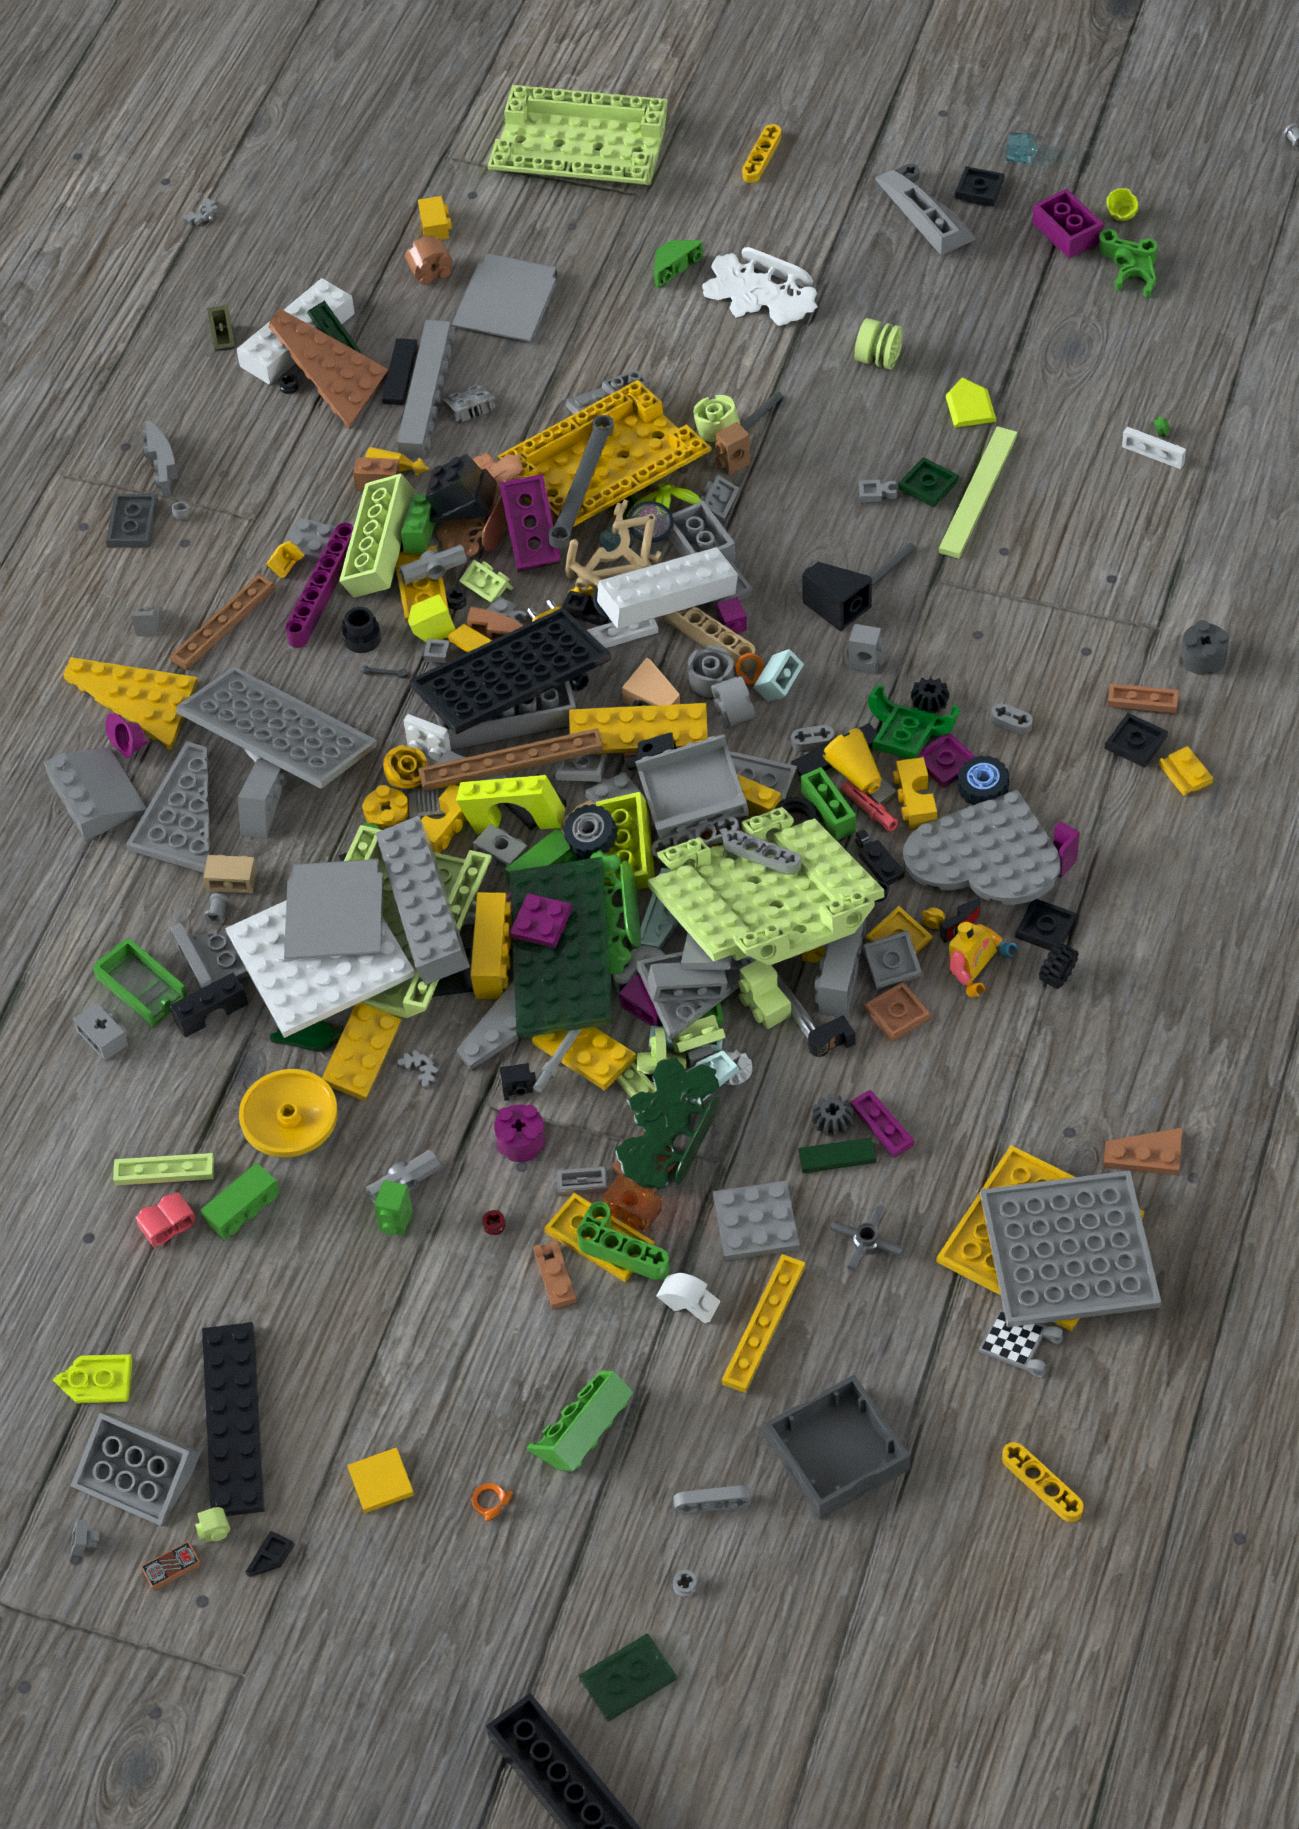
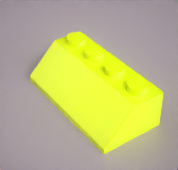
[596,792,655,890]

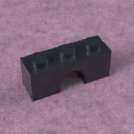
[170,972,248,1038]

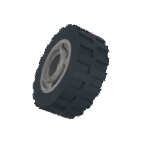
[563,804,618,858]

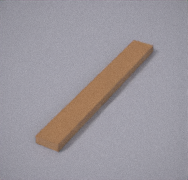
[418,728,603,791]

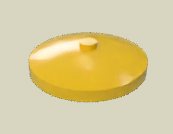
[239,1069,338,1158]

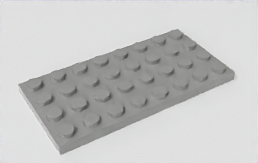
[177,666,377,789]

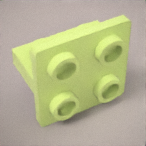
[637,1028,686,1074]

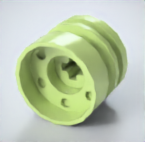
[854,318,903,369]

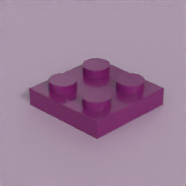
[510,893,573,948]

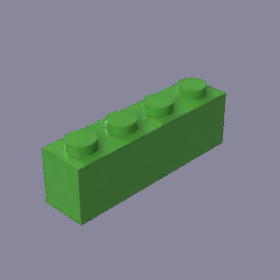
[526,1371,634,1471]

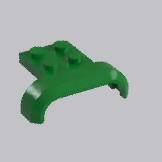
[868,685,960,759]

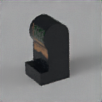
[808,1015,856,1057]

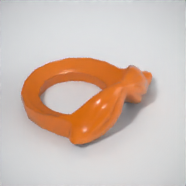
[735,653,764,686]
[471,1483,513,1522]

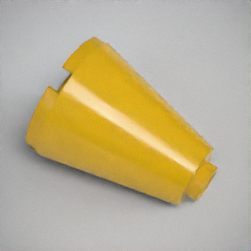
[823,728,882,794]

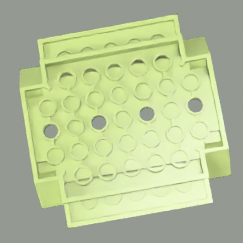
[648,807,884,966]

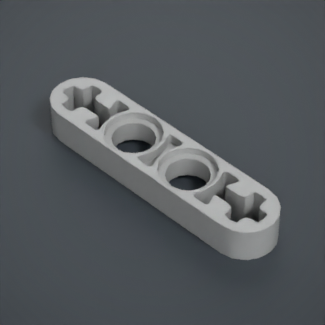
[651,815,740,863]
[723,830,802,875]
[170,923,213,989]

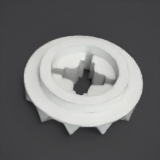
[724,1049,752,1085]

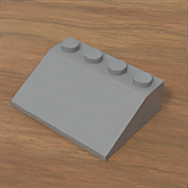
[44,748,147,841]
[71,1412,201,1526]

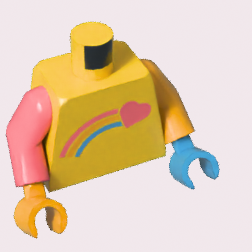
[949,922,1018,998]

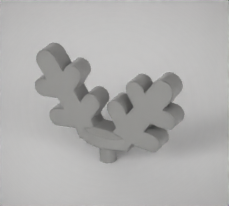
[183,198,218,225]
[397,1050,439,1089]

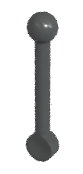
[361,665,407,678]

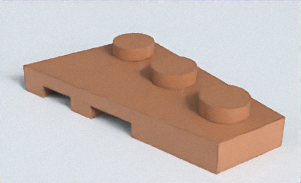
[1103,1128,1182,1175]

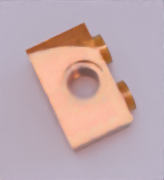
[602,1175,662,1232]

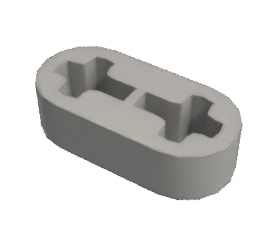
[991,703,1033,735]
[791,725,834,752]

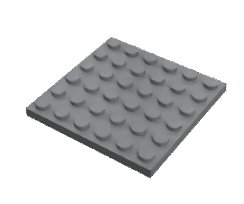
[980,1170,1161,1327]

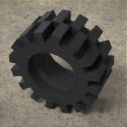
[1039,942,1079,989]

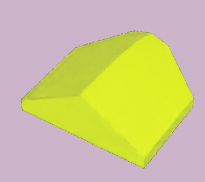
[408,594,456,643]

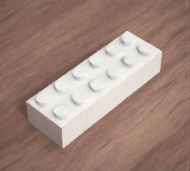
[237,278,355,385]
[597,547,738,629]

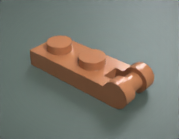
[533,1239,577,1310]

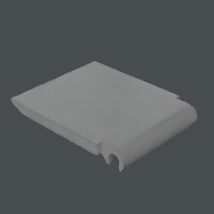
[452,253,559,342]
[284,859,383,959]

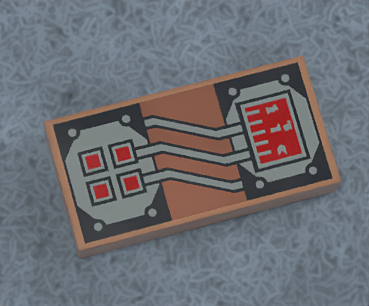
[141,1541,201,1591]

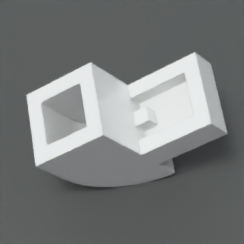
[656,1273,721,1323]

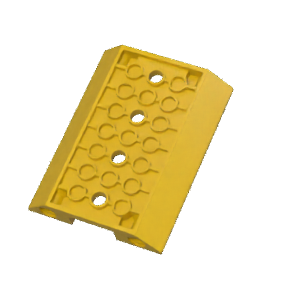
[497,380,712,527]

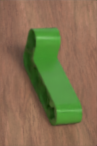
[577,1202,670,1280]

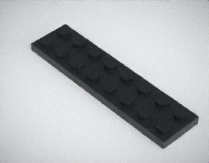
[202,1322,265,1516]

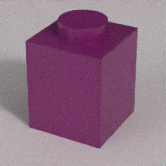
[717,597,747,634]

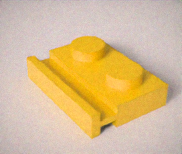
[1159,746,1213,797]

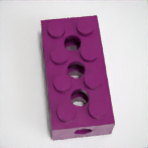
[499,474,561,572]

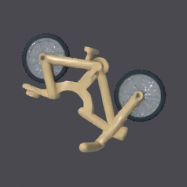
[565,499,674,619]

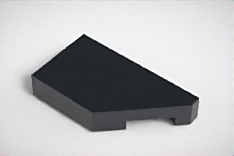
[245,1531,294,1577]

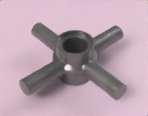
[830,1205,904,1272]

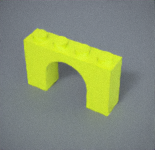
[456,775,566,835]

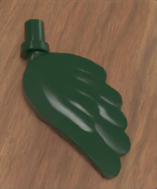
[270,1020,344,1051]

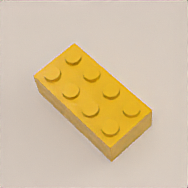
[471,892,514,999]

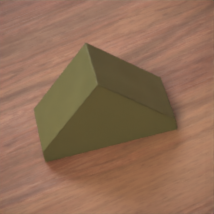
[207,305,235,350]

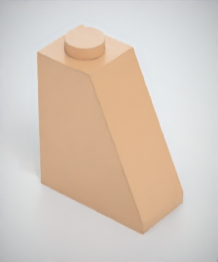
[622,658,680,706]

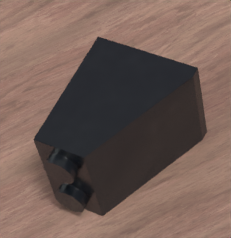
[802,562,872,631]

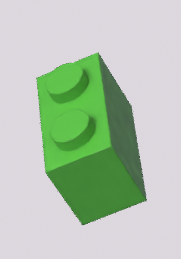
[374,1180,413,1236]

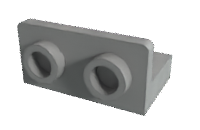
[700,475,740,523]

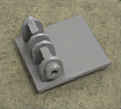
[443,385,496,423]

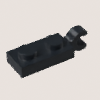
[855,829,905,886]

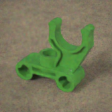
[1099,229,1158,298]

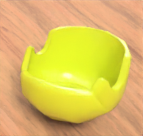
[1107,188,1138,222]

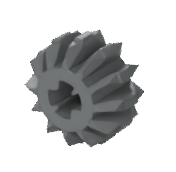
[812,1094,854,1137]

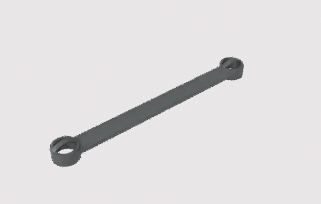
[549,415,614,548]

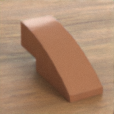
[467,607,524,641]

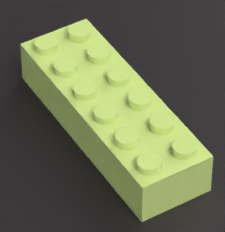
[339,474,415,598]

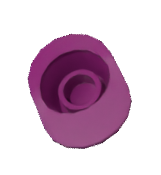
[105,713,149,758]

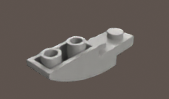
[566,370,649,414]
[142,421,178,497]

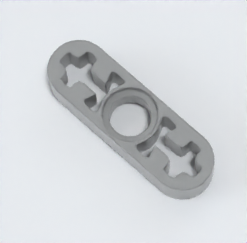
[673,1485,751,1514]

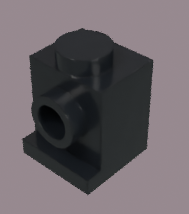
[499,1063,536,1101]

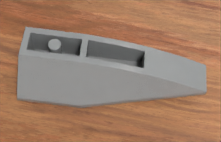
[876,170,976,255]

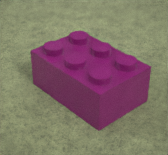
[1032,189,1104,258]

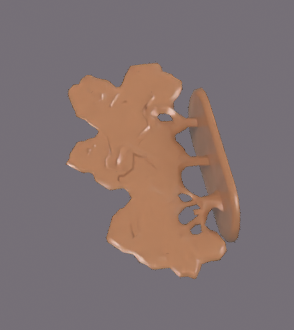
[435,453,523,557]

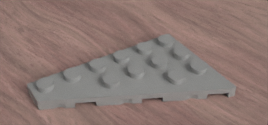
[126,741,210,873]
[636,951,756,1039]

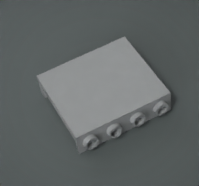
[635,734,749,839]

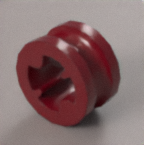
[482,1210,506,1235]

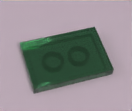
[578,1633,677,1722]

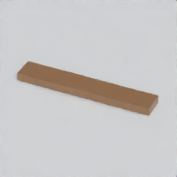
[170,574,276,671]

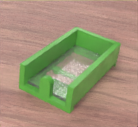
[92,938,187,1028]

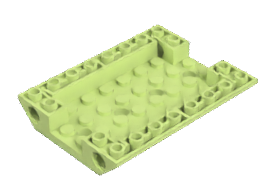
[488,85,668,185]

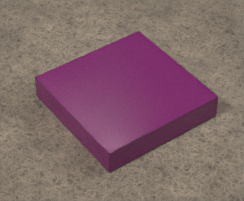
[917,733,976,788]

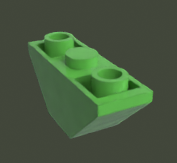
[654,240,703,288]

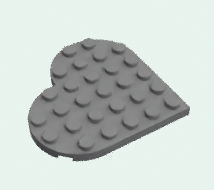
[903,789,1061,905]

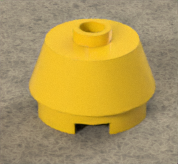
[383,745,427,789]

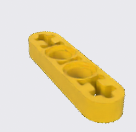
[742,124,781,183]
[1002,1442,1084,1522]

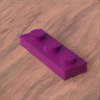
[850,1090,914,1158]

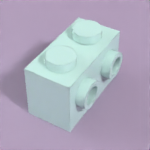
[754,649,804,702]

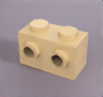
[203,855,257,894]

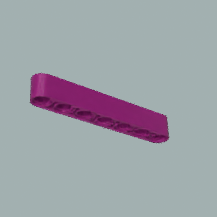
[285,522,354,648]

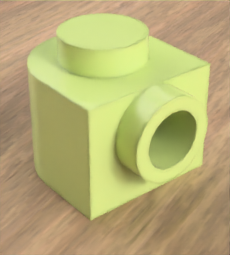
[195,1507,230,1543]

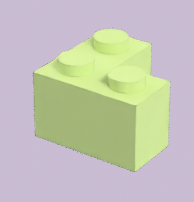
[738,960,791,1030]

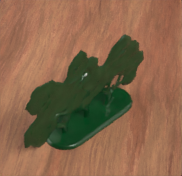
[614,1057,720,1192]

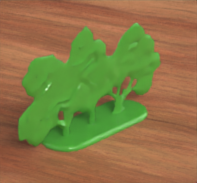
[561,850,641,978]

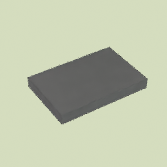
[106,494,158,548]

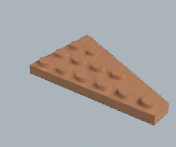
[268,308,389,429]

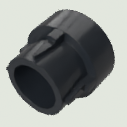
[341,606,381,653]

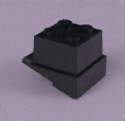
[425,454,497,523]

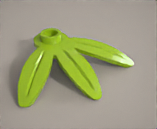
[627,482,701,518]

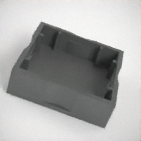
[765,1375,910,1519]

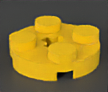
[362,785,409,829]

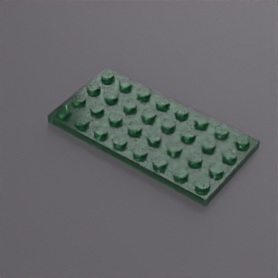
[509,857,614,1038]

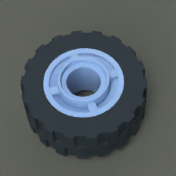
[958,755,1009,806]

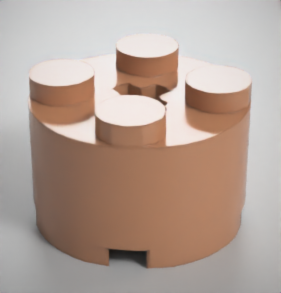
[405,236,453,285]

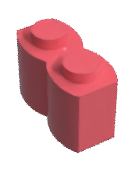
[136,1192,196,1247]

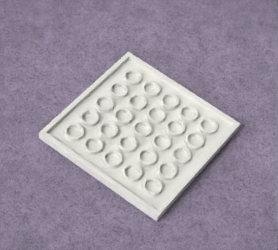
[225,900,415,1038]

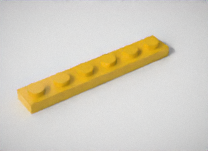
[722,1254,805,1393]

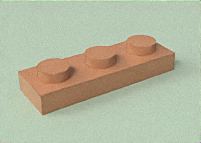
[1108,683,1179,713]

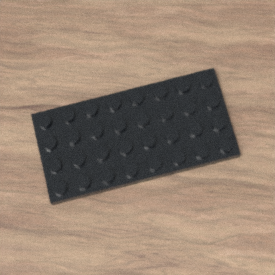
[409,607,611,735]

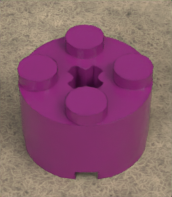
[494,1104,545,1162]

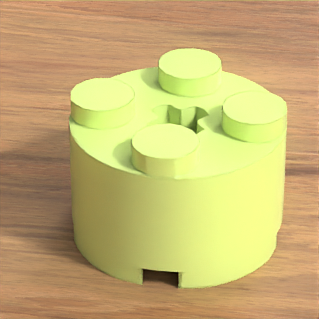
[693,395,740,443]

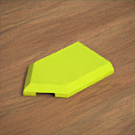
[946,377,996,428]
[53,1354,132,1403]

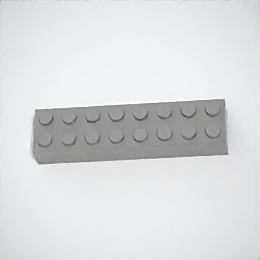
[376,816,470,985]

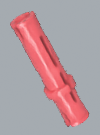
[840,780,898,832]

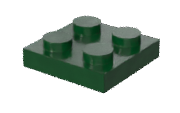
[898,457,959,508]

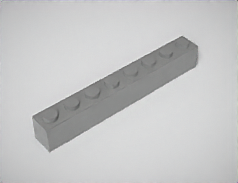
[397,320,455,459]

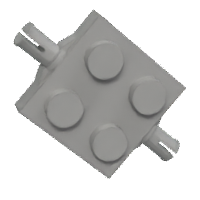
[585,772,648,804]

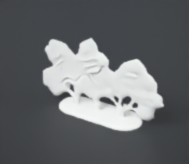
[703,247,818,326]

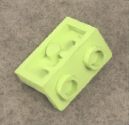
[459,560,514,604]
[671,1015,726,1053]

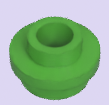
[1153,416,1171,437]

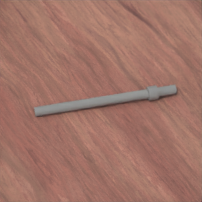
[533,978,611,1092]

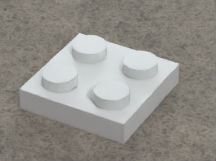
[403,714,451,761]

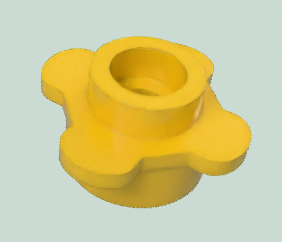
[921,907,945,930]

